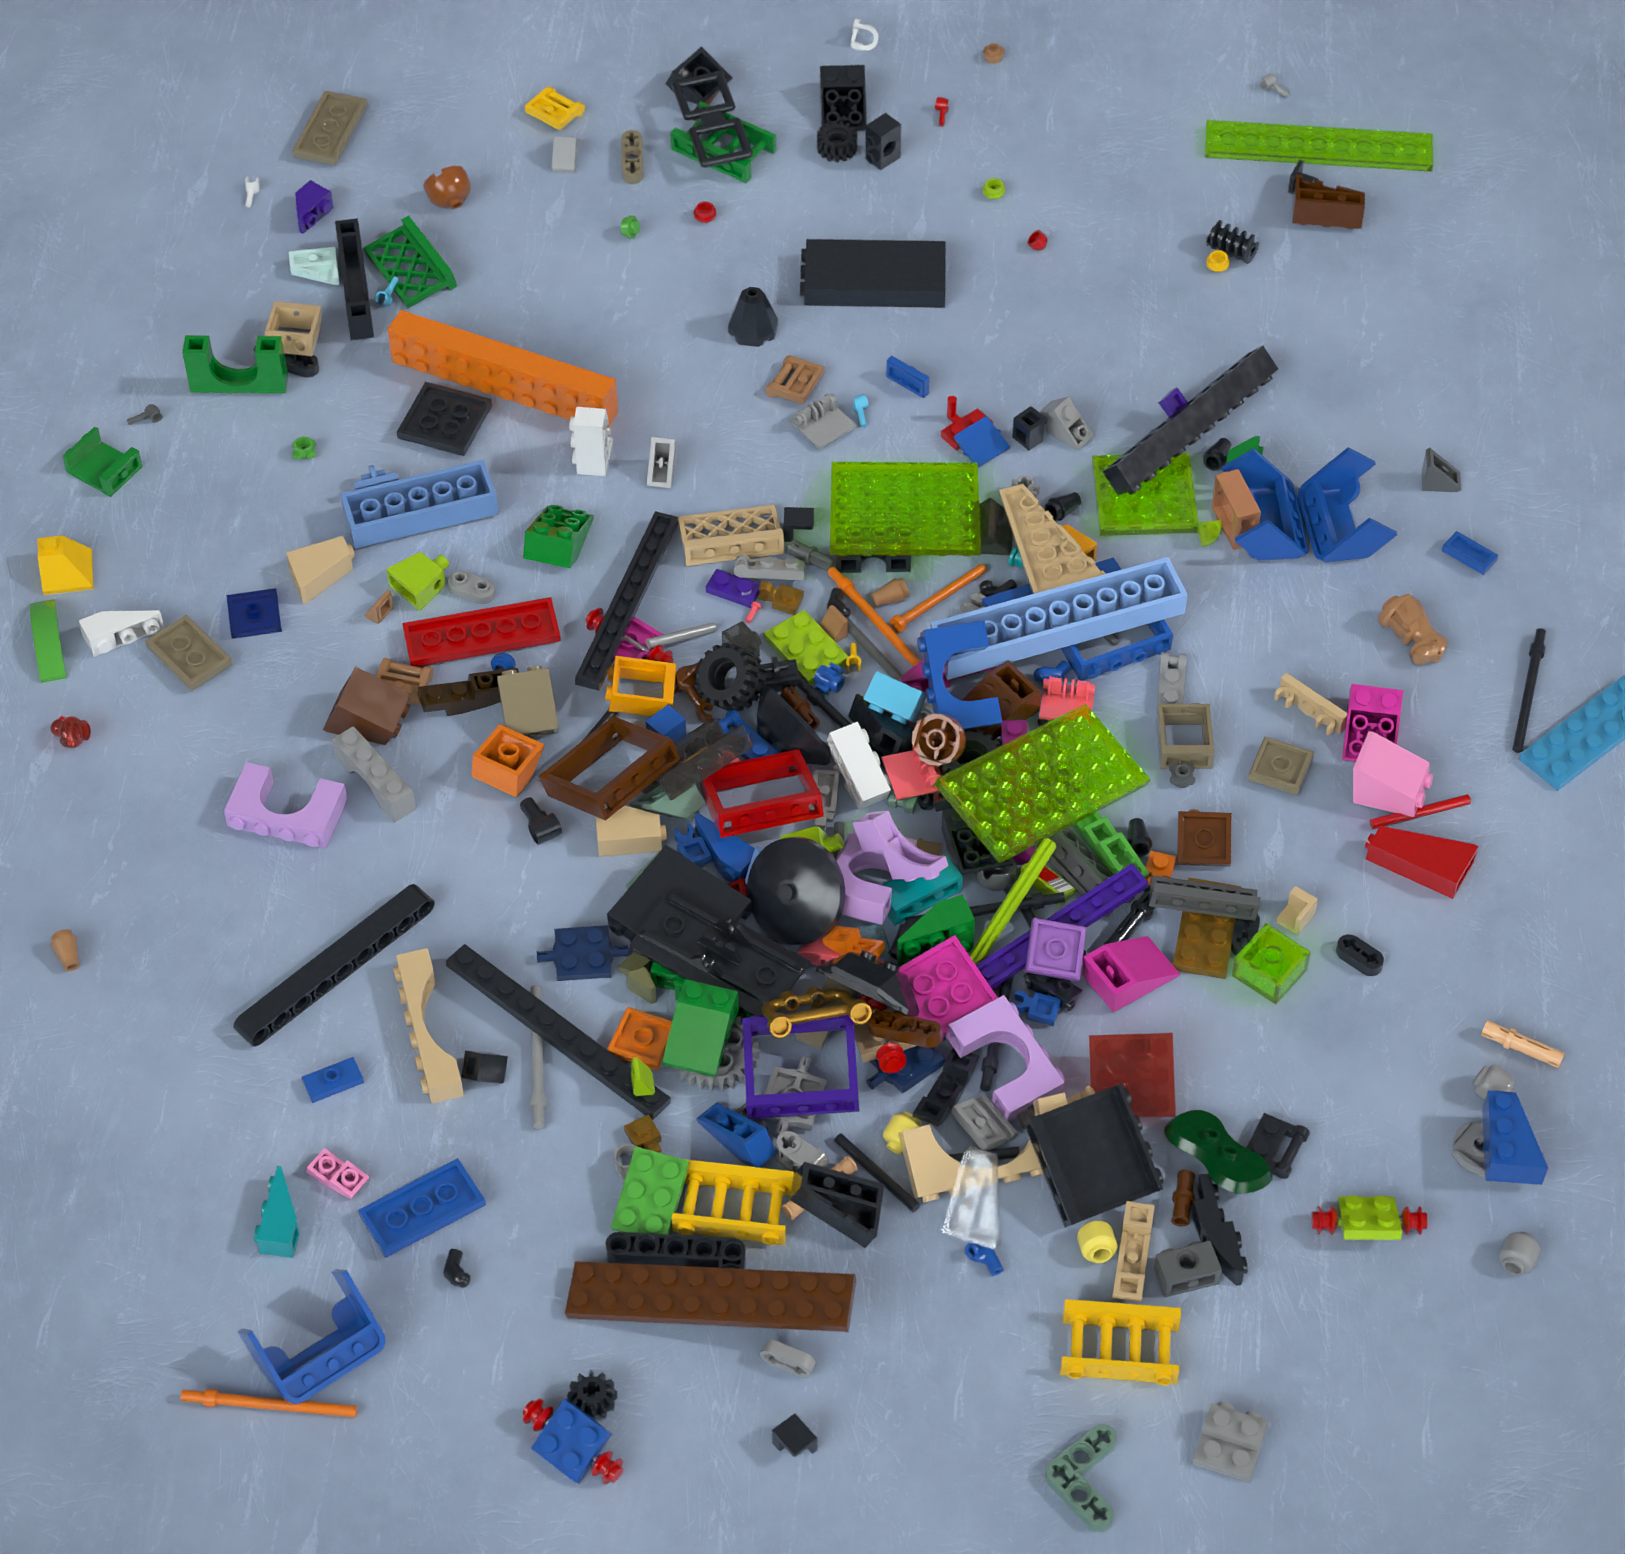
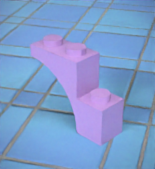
[853,810,949,882]

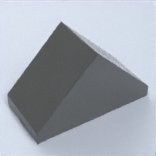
[1421,448,1461,492]

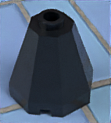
[728,287,778,347]

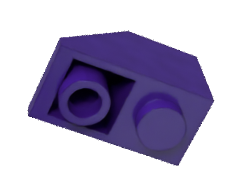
[295,180,334,234]

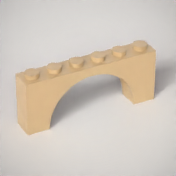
[898,1093,1067,1203]

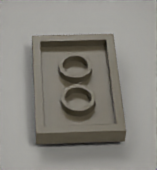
[145,615,233,691]

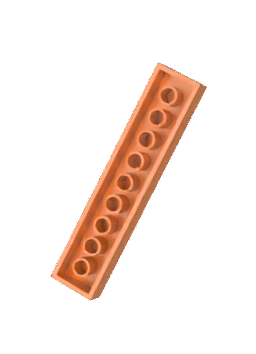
[387,310,618,428]

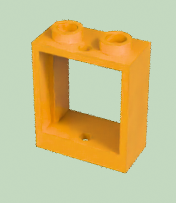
[605,656,676,717]

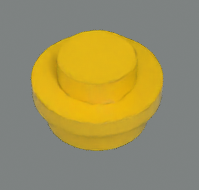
[1206,250,1230,272]

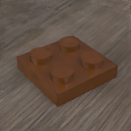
[1177,811,1232,867]

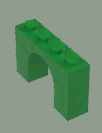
[182,335,288,393]

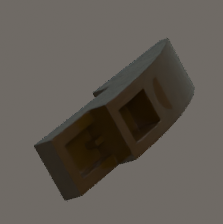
[417,668,519,716]

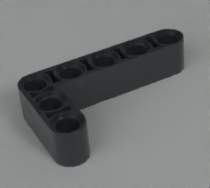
[605,1232,746,1269]

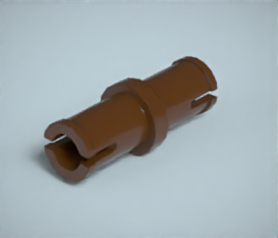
[780,686,820,730]
[1171,1170,1195,1227]

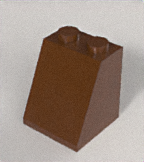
[323,667,411,745]

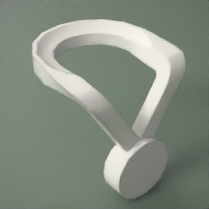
[851,19,879,51]

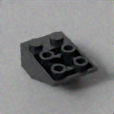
[820,65,867,131]
[941,801,1014,875]

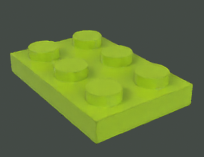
[764,610,849,685]

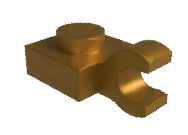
[758,581,804,615]
[624,1115,662,1153]

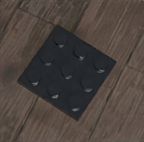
[397,382,492,456]

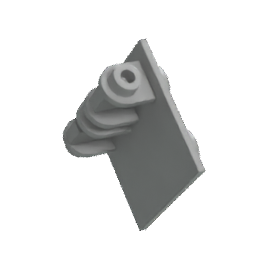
[789,394,857,449]

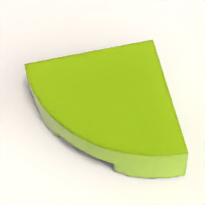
[1196,520,1222,547]

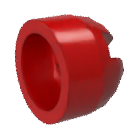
[1027,230,1047,251]

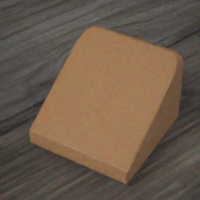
[364,590,393,624]
[820,605,848,643]

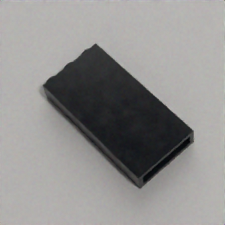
[800,239,946,308]

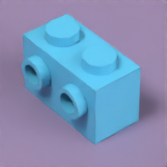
[863,671,926,724]

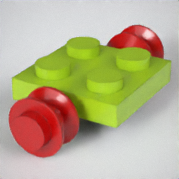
[1311,1195,1428,1240]

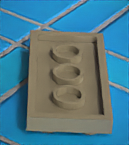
[292,91,368,166]

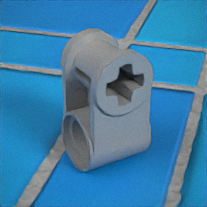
[775,1131,829,1173]

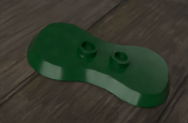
[1164,1110,1273,1194]

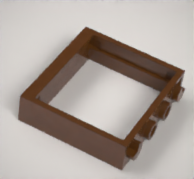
[539,716,680,821]

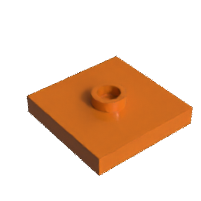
[607,1007,672,1071]

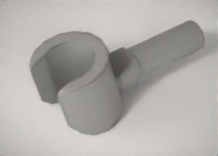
[1260,74,1290,98]

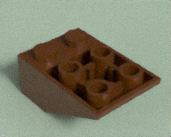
[962,660,1041,741]

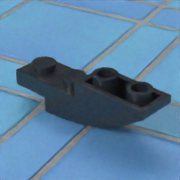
[1191,1173,1248,1286]

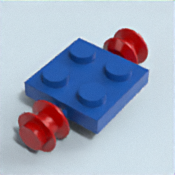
[522,1398,623,1485]

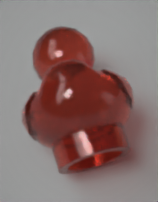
[50,716,91,748]

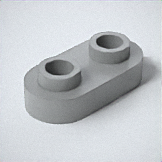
[448,571,496,604]

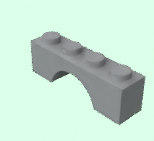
[332,726,416,823]

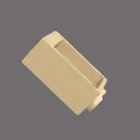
[265,301,321,356]

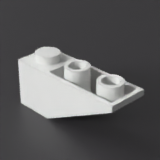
[79,610,164,657]

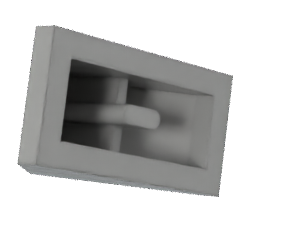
[552,136,581,173]
[647,437,677,488]

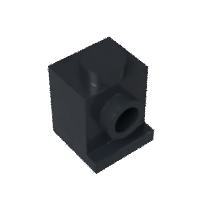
[1012,406,1048,451]

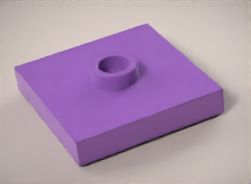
[1025,918,1087,982]

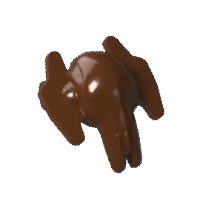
[674,663,714,723]

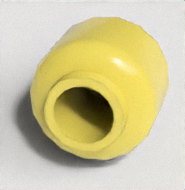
[883,1111,922,1155]
[1077,1220,1117,1263]

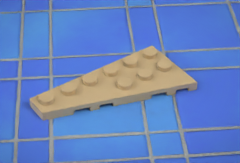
[999,484,1106,594]

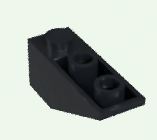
[848,694,914,756]

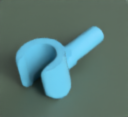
[375,276,399,307]
[852,394,868,427]

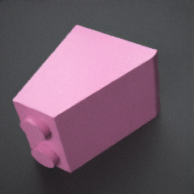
[1353,731,1433,817]

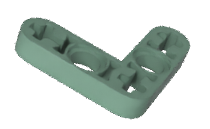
[1045,1424,1117,1532]

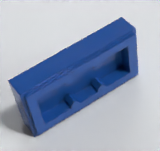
[886,355,930,398]
[1442,531,1498,575]
[302,1057,364,1103]

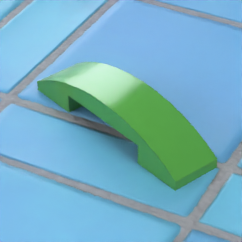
[30,599,67,683]

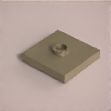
[1248,737,1314,796]

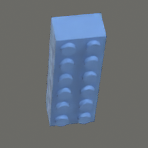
[340,460,498,549]

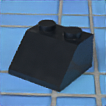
[665,46,733,104]

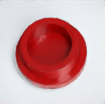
[694,201,717,223]

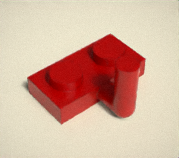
[941,396,993,451]

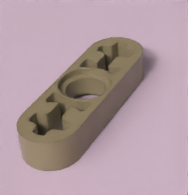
[622,130,643,184]

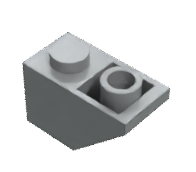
[1039,396,1094,450]

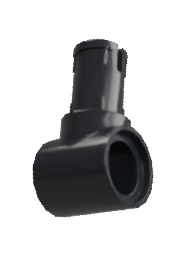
[520,797,562,845]

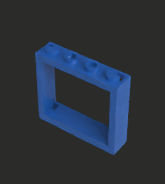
[1061,619,1173,681]

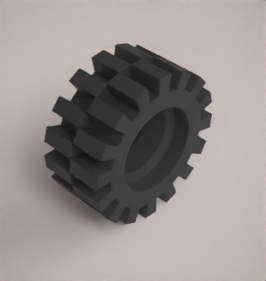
[817,121,858,162]

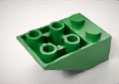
[523,505,594,568]
[897,894,975,967]

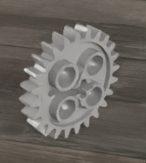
[674,1016,759,1092]

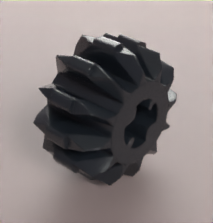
[567,1370,617,1420]

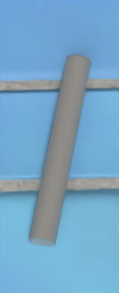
[646,622,716,649]

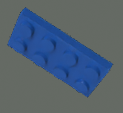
[358,1158,486,1258]

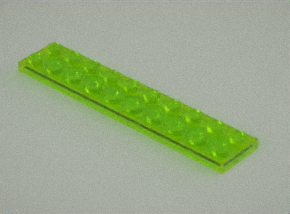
[1205,120,1433,172]

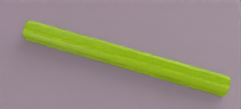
[969,838,1056,965]

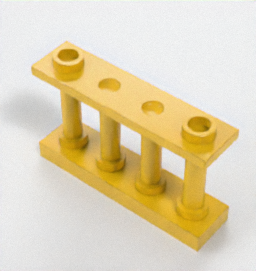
[672,1159,794,1246]
[1060,1299,1181,1386]

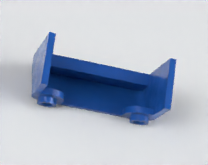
[1298,447,1397,563]
[1221,448,1308,561]
[237,1269,385,1404]

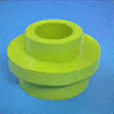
[982,178,1005,199]

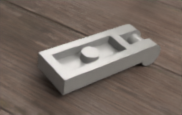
[734,554,805,580]
[1157,652,1187,710]

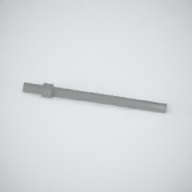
[530,985,547,1129]

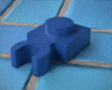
[674,824,712,866]
[1014,991,1061,1027]

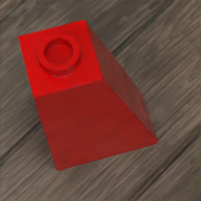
[1365,826,1479,899]

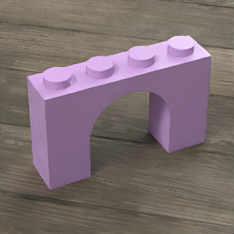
[224,762,347,848]
[836,830,917,925]
[946,995,1065,1122]

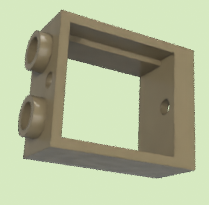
[1156,703,1214,769]

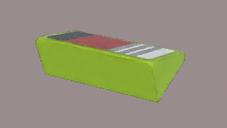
[1020,863,1077,907]

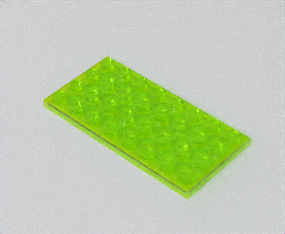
[934,704,1151,863]

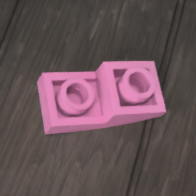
[306,1148,369,1199]

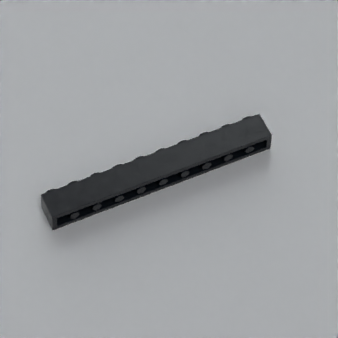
[1102,345,1278,496]

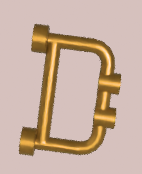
[762,986,872,1038]

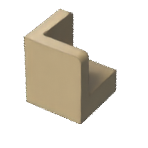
[1276,886,1318,935]

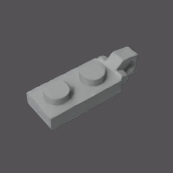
[809,769,840,833]

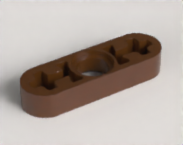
[868,1010,943,1048]

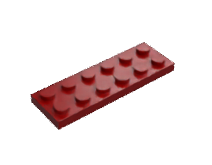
[402,597,561,667]

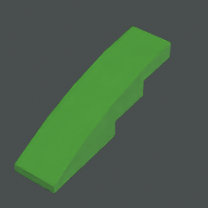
[1067,801,1149,878]

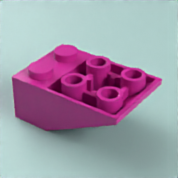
[1342,684,1403,762]
[1082,936,1180,1013]

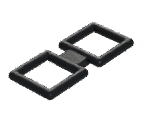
[672,71,753,168]

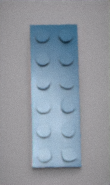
[1519,675,1625,791]

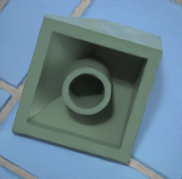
[629,777,706,820]

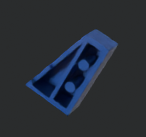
[1482,1090,1548,1185]

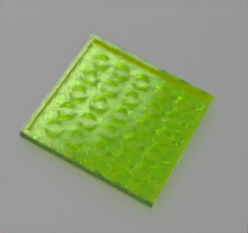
[830,462,981,557]

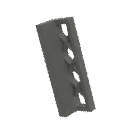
[1037,827,1135,917]
[1149,875,1261,921]

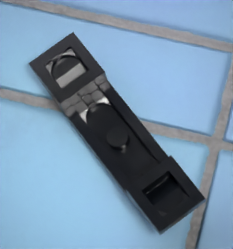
[912,1048,979,1126]

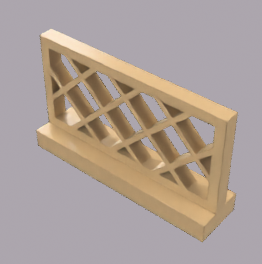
[678,504,784,566]

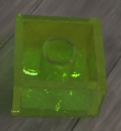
[1232,923,1311,1004]

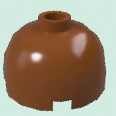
[423,166,471,209]
[912,713,966,766]

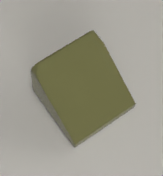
[617,951,653,975]
[626,967,656,1004]

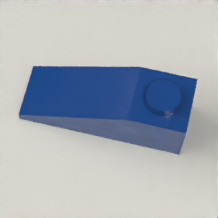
[694,812,755,883]
[696,1102,776,1168]

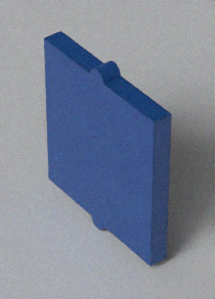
[953,416,1010,469]

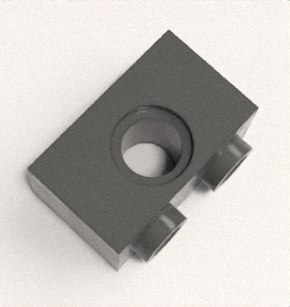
[1154,1241,1222,1298]

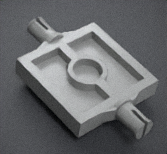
[763,1056,827,1139]

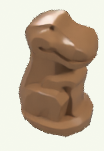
[1378,594,1448,666]

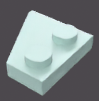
[289,247,339,285]

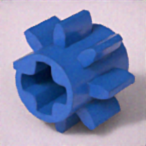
[814,662,846,696]

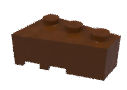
[1292,174,1365,229]

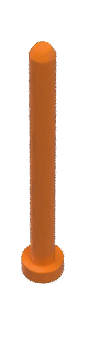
[890,564,987,633]

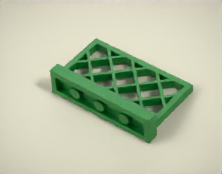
[363,215,458,308]

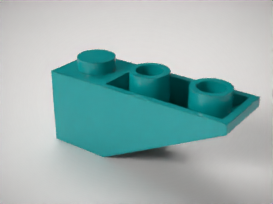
[254,1166,300,1258]

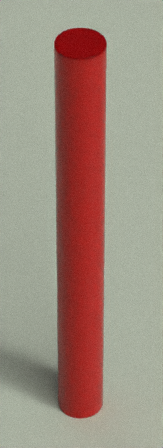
[1369,794,1471,829]

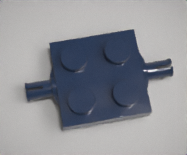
[537,925,629,981]
[866,1027,946,1094]

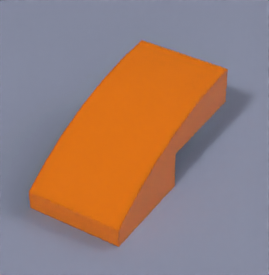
[822,926,886,959]

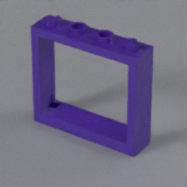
[742,1013,860,1119]

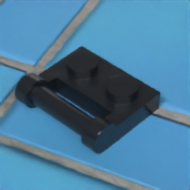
[1246,1113,1310,1179]

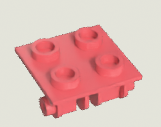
[1039,676,1095,724]
[881,748,947,800]

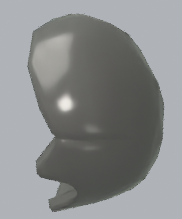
[975,860,1018,891]

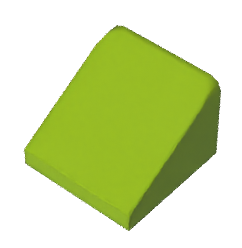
[631,1057,655,1096]

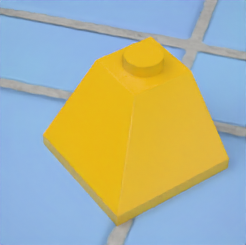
[37,535,94,595]

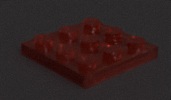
[1089,1033,1176,1118]

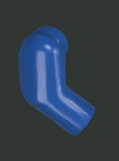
[1033,660,1071,683]
[964,1242,1004,1276]

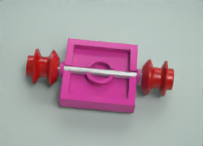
[586,608,673,663]

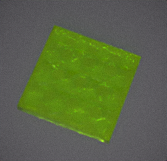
[1092,453,1199,536]

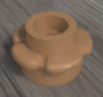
[983,43,1005,64]

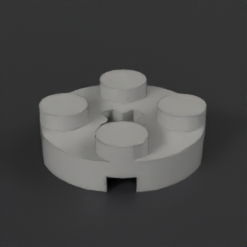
[1452,1120,1485,1177]

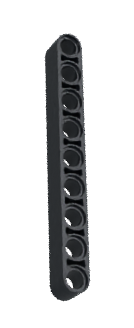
[233,884,435,1047]

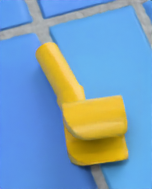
[846,643,861,672]

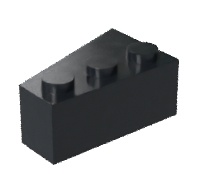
[790,1162,885,1248]

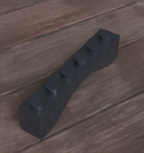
[335,218,374,340]

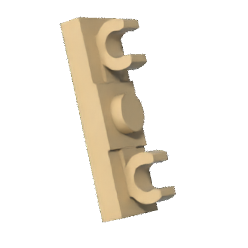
[1274,673,1348,735]

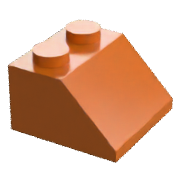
[472,724,544,798]

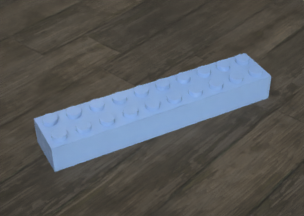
[930,557,1188,680]

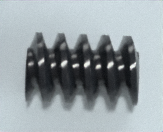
[1206,220,1259,264]

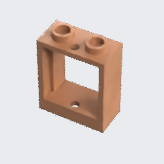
[1211,469,1261,550]

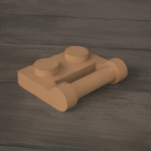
[765,355,824,405]
[376,658,434,705]

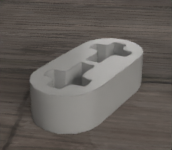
[760,1340,816,1378]

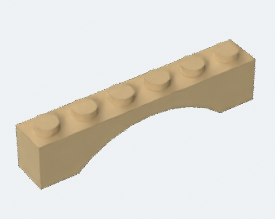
[393,948,464,1104]

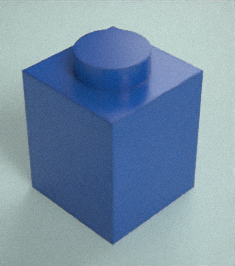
[645,704,687,744]

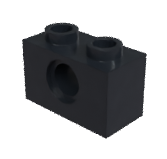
[865,113,901,170]

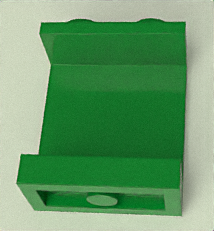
[62,426,143,497]

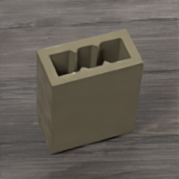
[497,666,559,737]

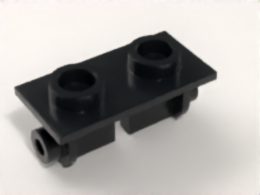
[1023,972,1083,1011]

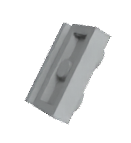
[951,1093,1017,1152]

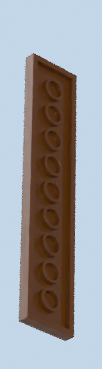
[565,1261,857,1332]

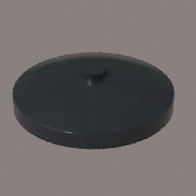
[747,837,845,945]

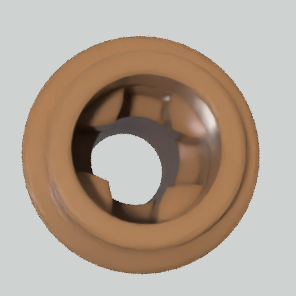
[871,578,910,607]
[50,929,80,971]

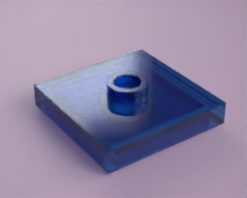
[226,588,282,639]

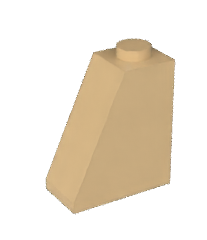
[286,536,355,604]
[596,803,667,857]

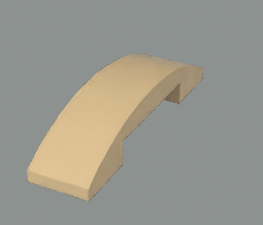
[1112,1201,1155,1302]

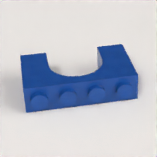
[917,621,1002,731]

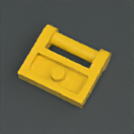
[525,86,585,131]

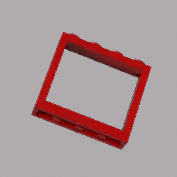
[698,749,824,838]

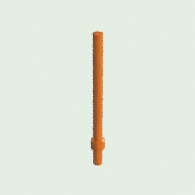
[827,566,921,667]
[181,1389,358,1418]

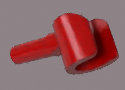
[935,97,949,127]

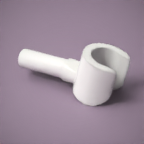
[245,177,260,207]

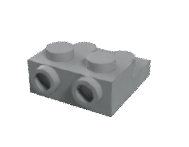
[1193,1402,1268,1483]

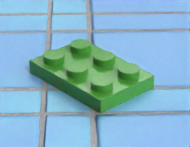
[611,1146,690,1234]

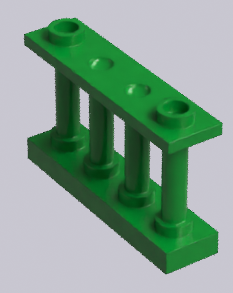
[670,101,776,183]

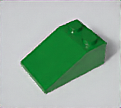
[662,979,739,1077]

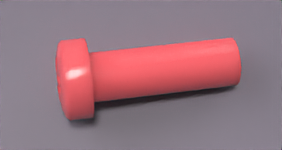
[745,602,761,623]

